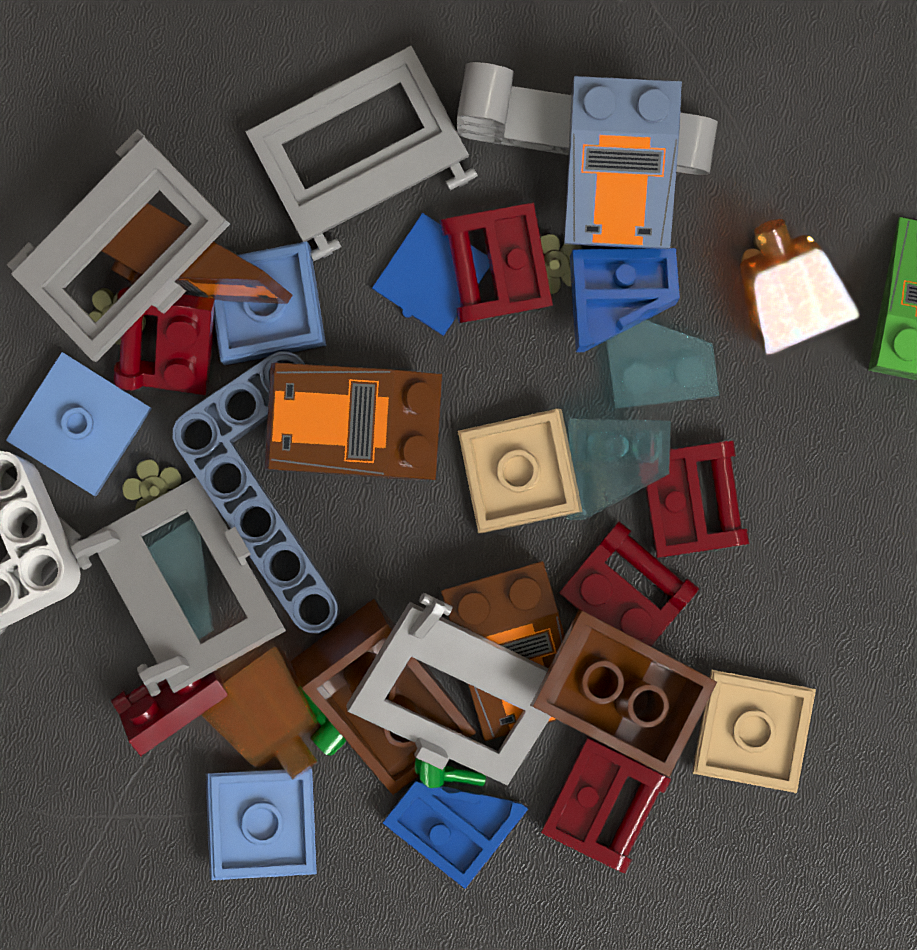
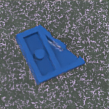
[570,248,680,352]
[383,780,528,889]

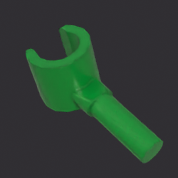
[298,686,346,756]
[415,758,486,788]

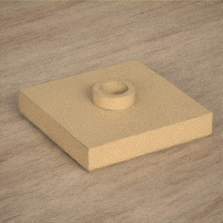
[458,409,583,533]
[692,669,816,793]

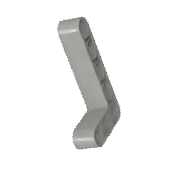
[457,62,718,175]

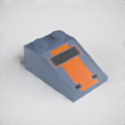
[564,76,682,249]

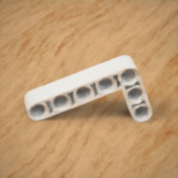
[0,451,81,629]

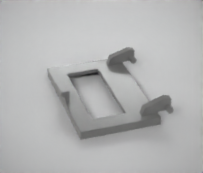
[246,46,478,261]
[7,129,230,362]
[69,477,285,696]
[346,593,551,785]

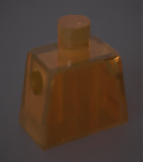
[740,219,859,356]
[201,646,319,780]

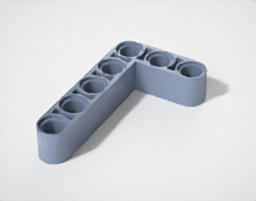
[173,352,340,633]

